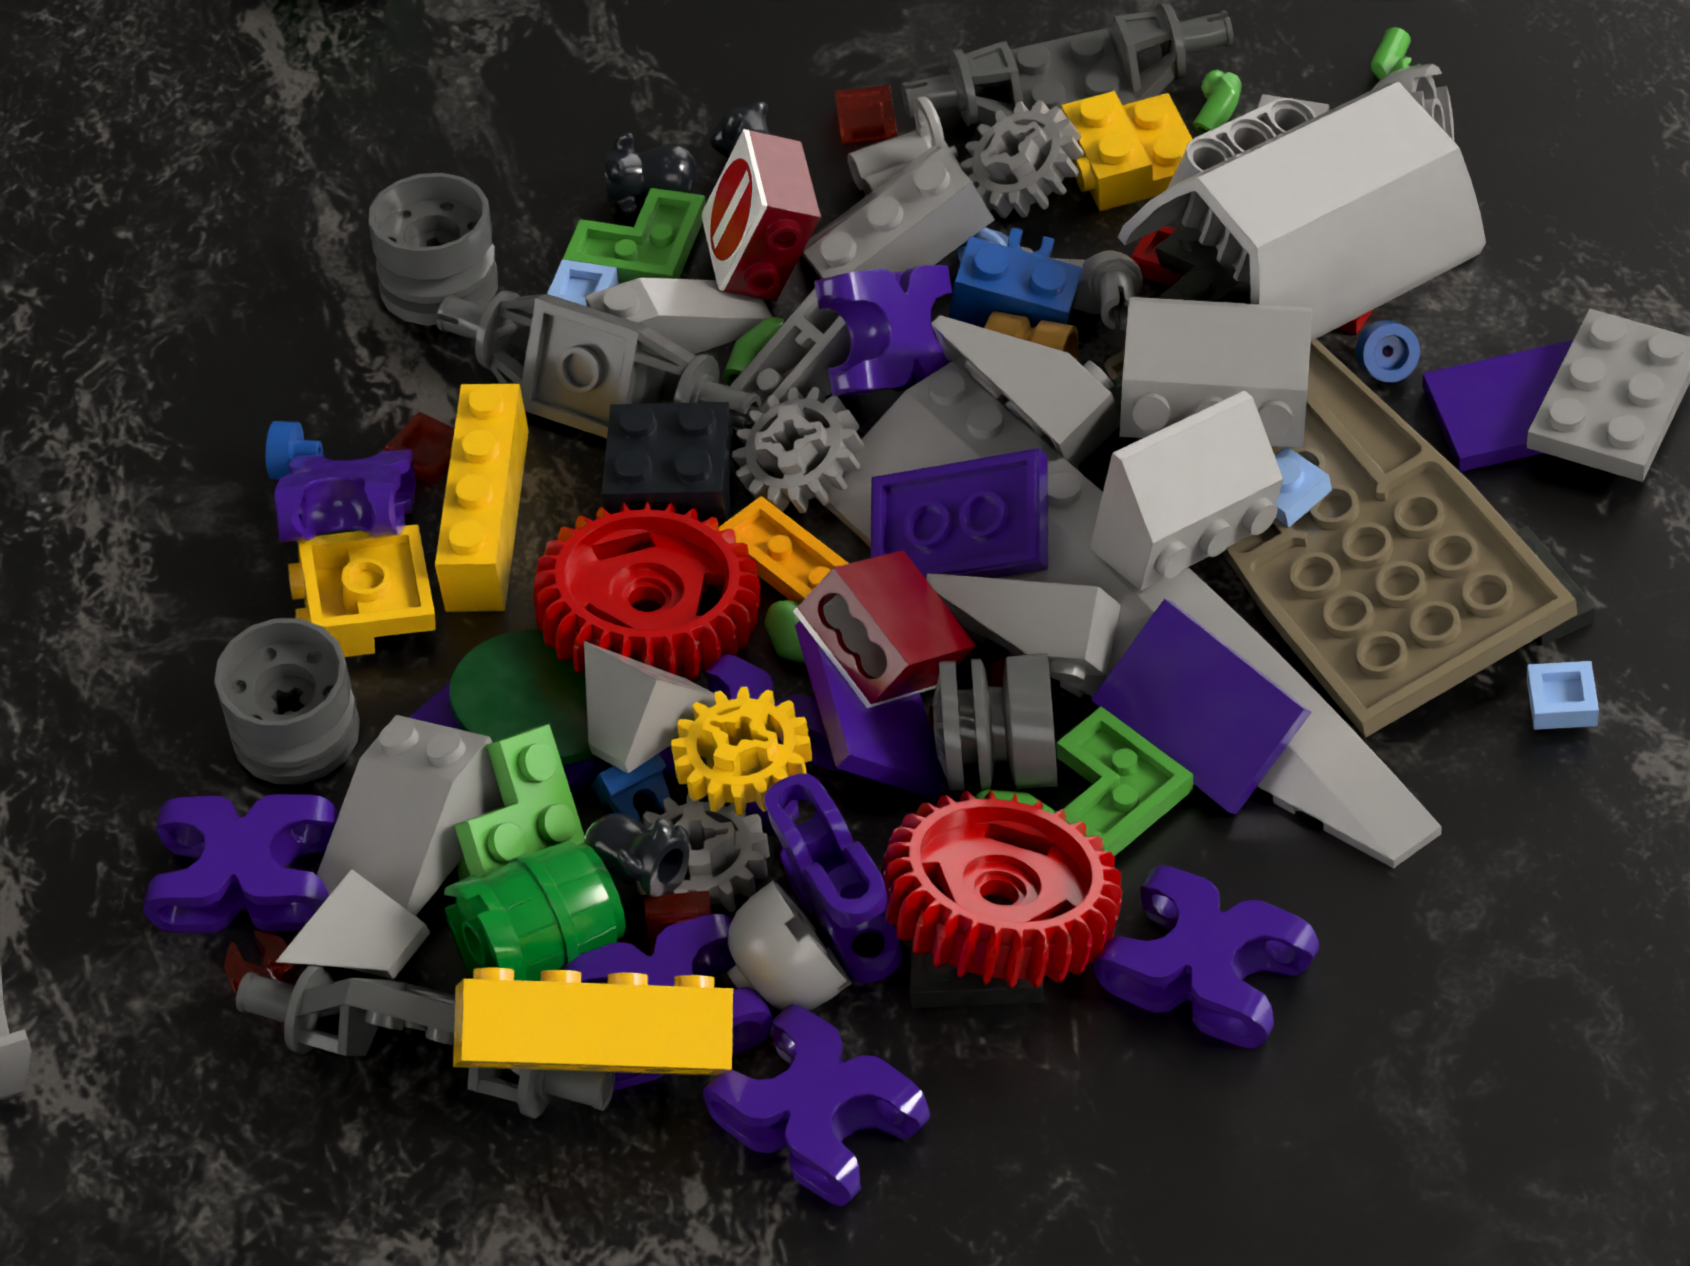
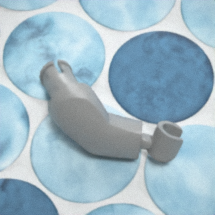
[1021,247,1143,330]

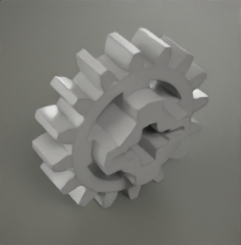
[961,100,1084,219]
[732,387,864,513]
[637,792,770,919]

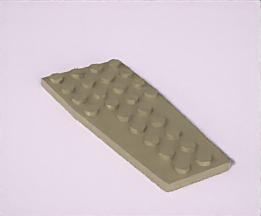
[1105,296,1577,738]

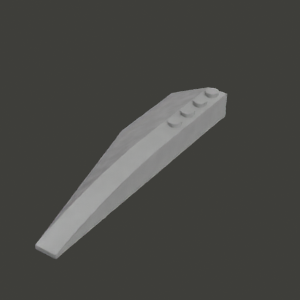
[825,362,1442,868]

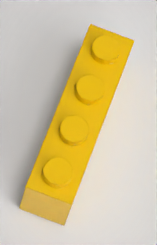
[435,384,529,612]
[453,968,733,1076]

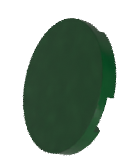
[449,629,603,765]

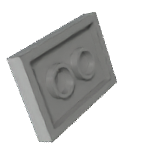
[1527,309,1690,482]

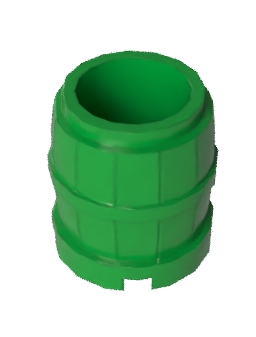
[444,841,626,981]

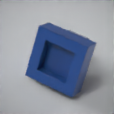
[590,753,670,820]

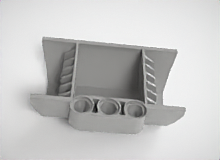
[1118,81,1486,341]

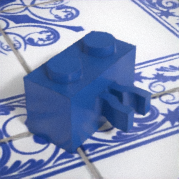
[948,227,1083,328]

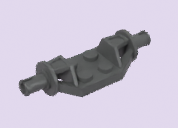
[901,1,1234,127]
[436,291,761,438]
[236,965,615,1119]

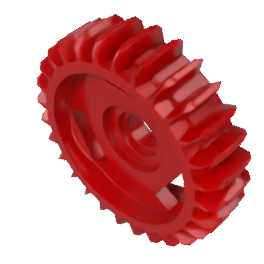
[533,501,760,684]
[880,790,1123,989]

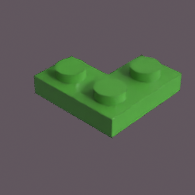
[563,188,706,284]
[1057,707,1193,856]
[454,724,585,878]

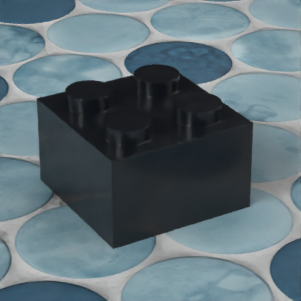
[601,402,736,527]

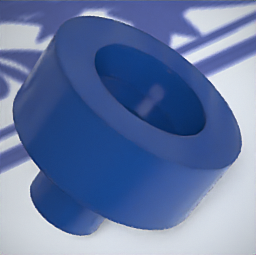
[1356,320,1420,382]
[265,421,323,480]

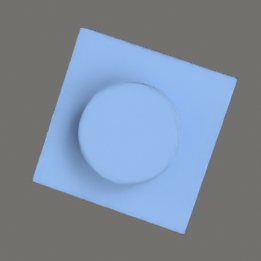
[547,259,619,306]
[1275,447,1332,527]
[1527,661,1599,730]

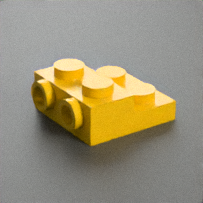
[1061,91,1193,211]
[288,524,435,657]

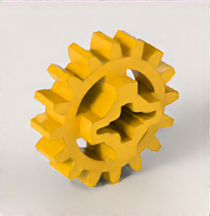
[671,687,812,815]

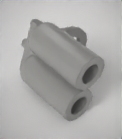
[847,96,964,197]

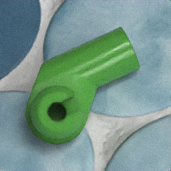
[1370,27,1420,81]
[1192,70,1242,135]
[723,317,784,386]
[765,600,806,666]

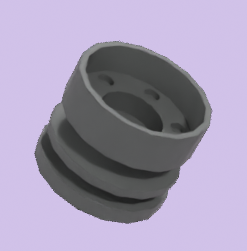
[369,173,498,325]
[214,618,360,785]
[932,654,1058,794]

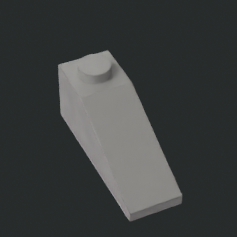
[730,275,851,431]
[585,278,772,354]
[926,573,1121,683]

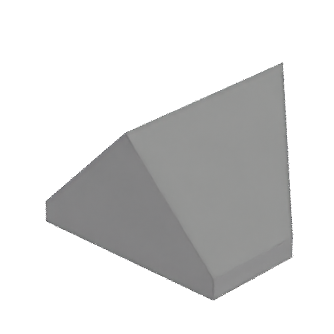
[584,641,715,773]
[276,869,431,979]

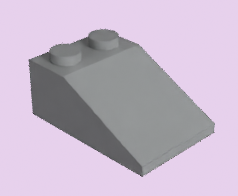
[931,315,1120,470]
[316,715,504,916]

